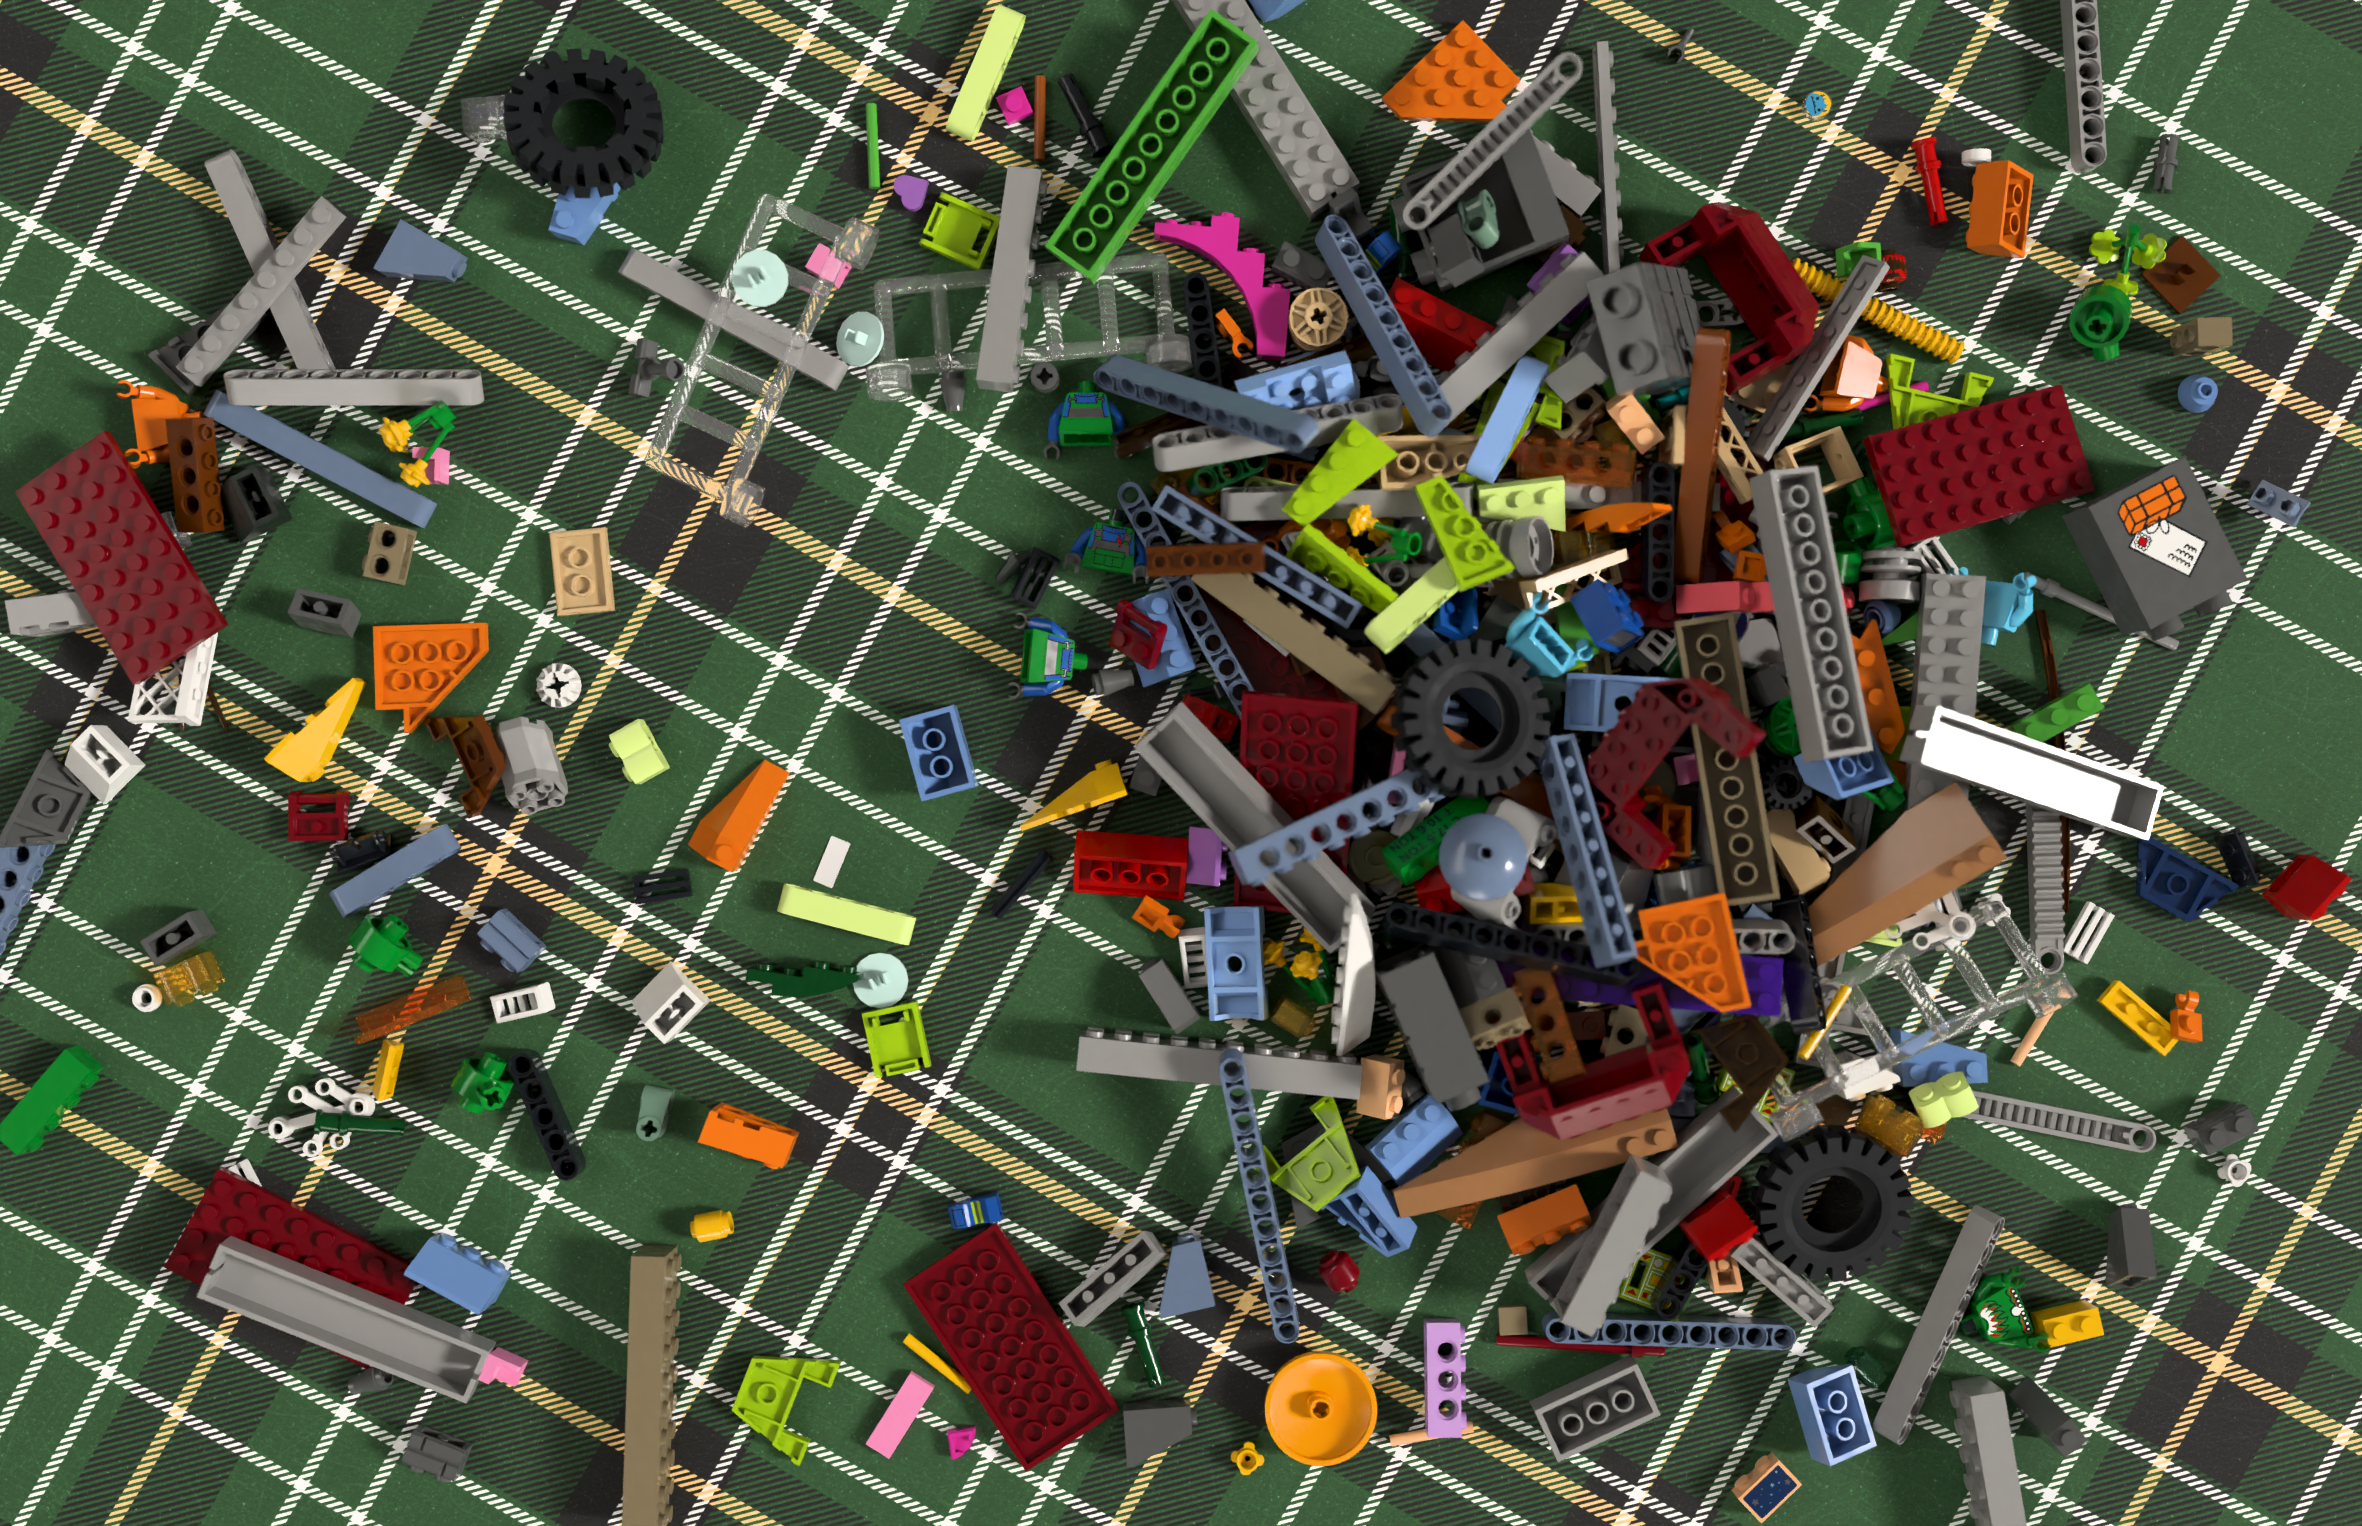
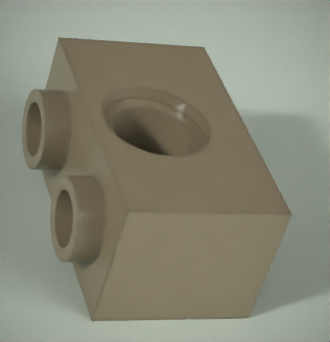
[1459,987,1531,1050]
[1600,1004,1647,1057]

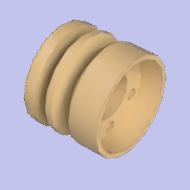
[1287,287,1348,353]

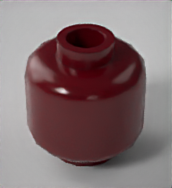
[1319,1250,1360,1293]

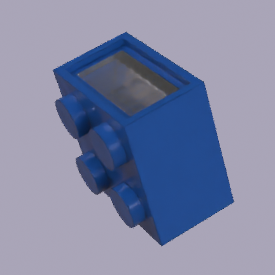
[1570,579,1647,654]

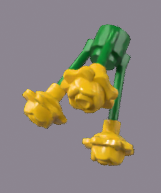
[379,400,457,488]
[1345,504,1422,567]
[1263,927,1336,1006]

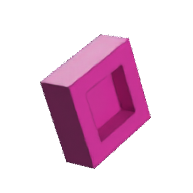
[996,86,1034,126]

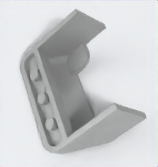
[1451,797,1560,930]

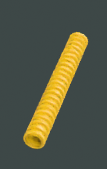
[1791,257,1965,364]

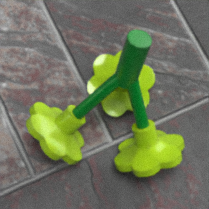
[2089,224,2167,295]

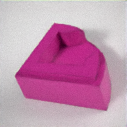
[947,1425,976,1460]

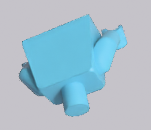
[1946,567,2037,647]
[1504,591,1593,678]

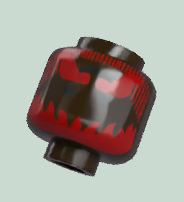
[1877,249,1907,293]

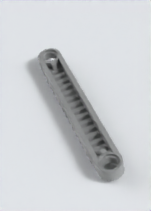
[1403,52,1583,231]
[2026,803,2065,975]
[1962,1089,2156,1153]

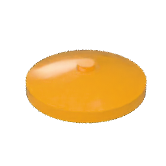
[1265,1351,1377,1466]

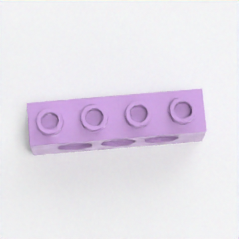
[1423,1318,1467,1438]

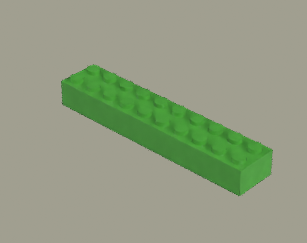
[1045,9,1259,285]

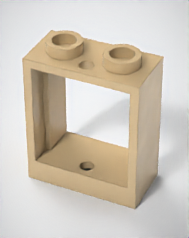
[1772,426,1864,495]

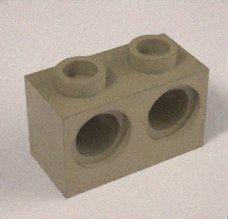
[2170,317,2233,357]
[1544,387,1606,447]
[362,521,417,586]

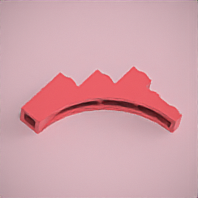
[1676,581,1855,615]

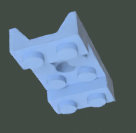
[1235,350,1357,410]
[1564,673,1680,732]
[1204,905,1269,1021]

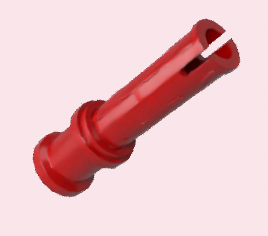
[1911,137,1948,226]

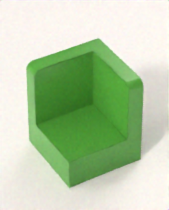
[1835,242,1882,278]

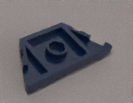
[2136,837,2239,922]

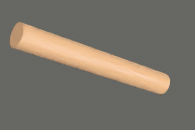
[2010,990,2064,1067]
[1389,1421,1474,1446]

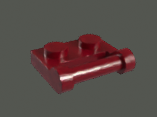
[1620,579,1680,631]
[1108,599,1167,670]
[288,790,350,841]

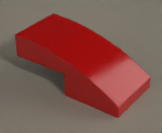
[1182,693,1239,743]

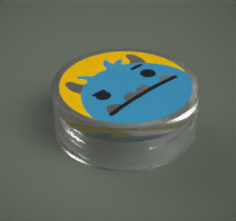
[1802,90,1832,121]

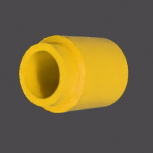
[690,1210,734,1243]

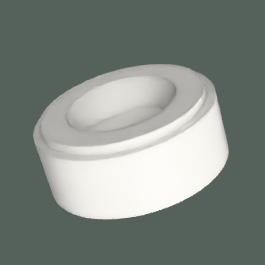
[1962,148,1991,167]

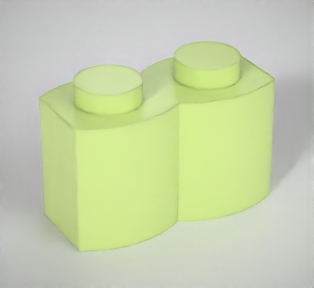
[609,719,670,784]
[1909,1071,1979,1128]

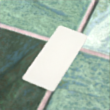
[813,836,850,888]

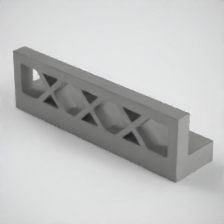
[1729,1233,1834,1328]

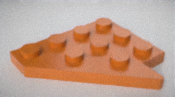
[1382,20,1521,122]
[1851,619,1906,755]
[373,623,489,733]
[1634,892,1751,1013]

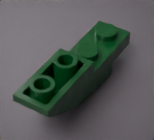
[745,960,864,997]

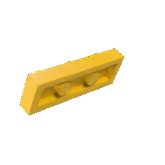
[2097,979,2178,1056]

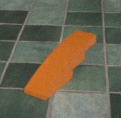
[1563,502,1672,534]

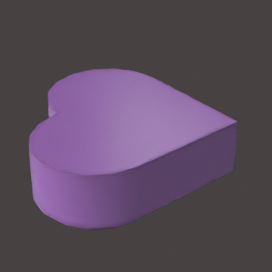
[894,175,929,212]

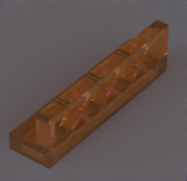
[354,974,472,1045]

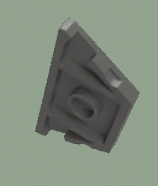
[0,749,92,848]

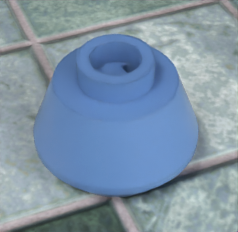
[2178,374,2218,413]
[1863,599,1901,637]

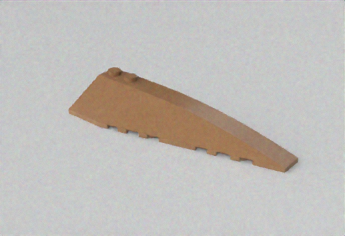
[1759,781,2008,985]
[1393,1108,1678,1218]

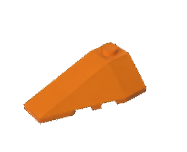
[688,760,790,872]

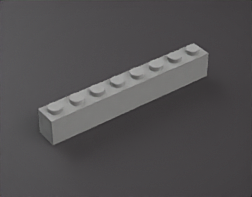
[976,166,1047,393]
[1435,252,1604,431]

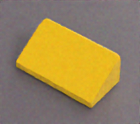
[372,1039,404,1101]

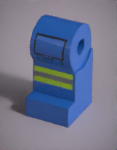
[1364,230,1402,276]
[947,1191,1004,1229]

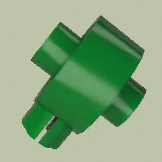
[2069,285,2132,361]
[1843,477,1896,551]
[348,914,423,978]
[450,1052,515,1114]

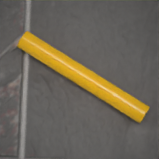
[1798,984,1852,1060]
[903,1333,972,1394]

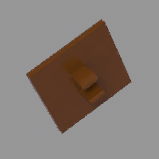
[2140,236,2221,315]

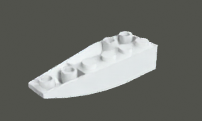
[1331,894,1375,1056]

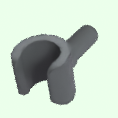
[1666,28,1694,64]

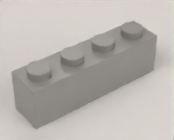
[1530,129,1602,219]
[1058,1230,1169,1327]

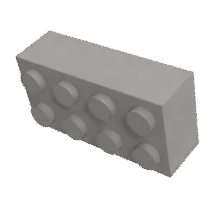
[1529,1355,1661,1462]

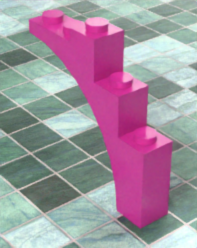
[1154,212,1291,361]

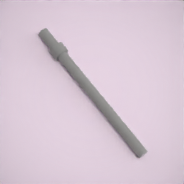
[2024,572,2179,651]

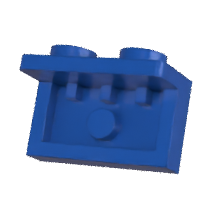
[1433,586,1478,641]

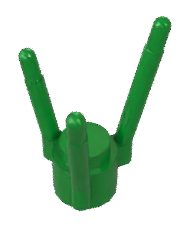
[1861,755,1907,813]

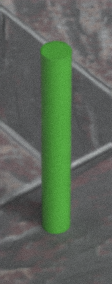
[865,103,880,189]

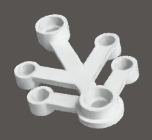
[1885,891,1976,950]
[268,1078,375,1157]

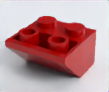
[2261,854,2352,921]
[1678,1190,1758,1262]

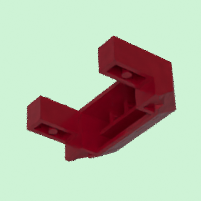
[1639,202,1819,396]
[1584,678,1766,870]
[1496,979,1691,1140]

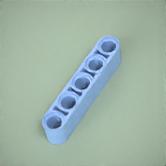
[1466,355,1550,484]

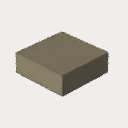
[1497,1304,1528,1336]

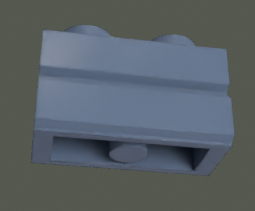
[477,909,547,973]

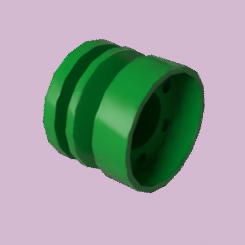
[1757,695,1802,761]

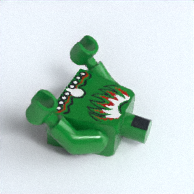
[1959,1266,2051,1353]

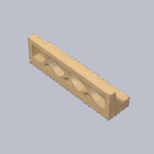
[1685,404,1763,505]
[1519,548,1629,610]

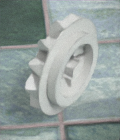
[536,663,581,708]

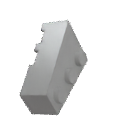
[1543,314,1611,403]
[5,589,97,638]

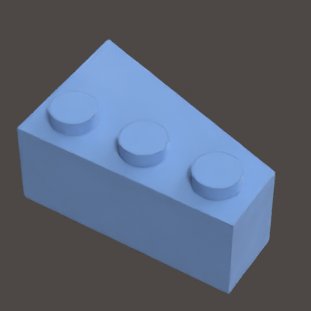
[548,182,621,245]
[1890,1027,1988,1087]
[1321,1166,1417,1257]

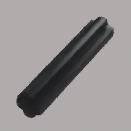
[990,850,1053,919]

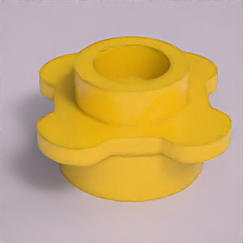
[1231,1441,1264,1475]

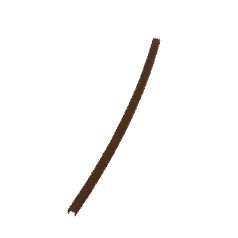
[2034,609,2070,913]

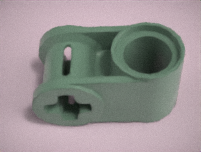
[1458,189,1499,249]
[636,1085,675,1141]

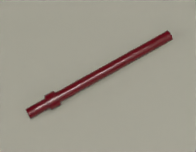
[1496,1334,1665,1358]

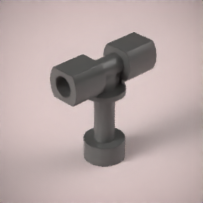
[628,338,685,398]

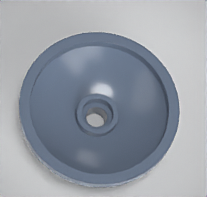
[1439,814,1527,901]

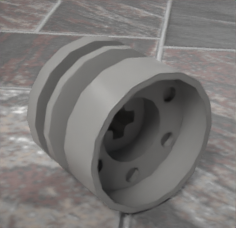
[1485,515,1554,581]
[1859,548,1922,604]

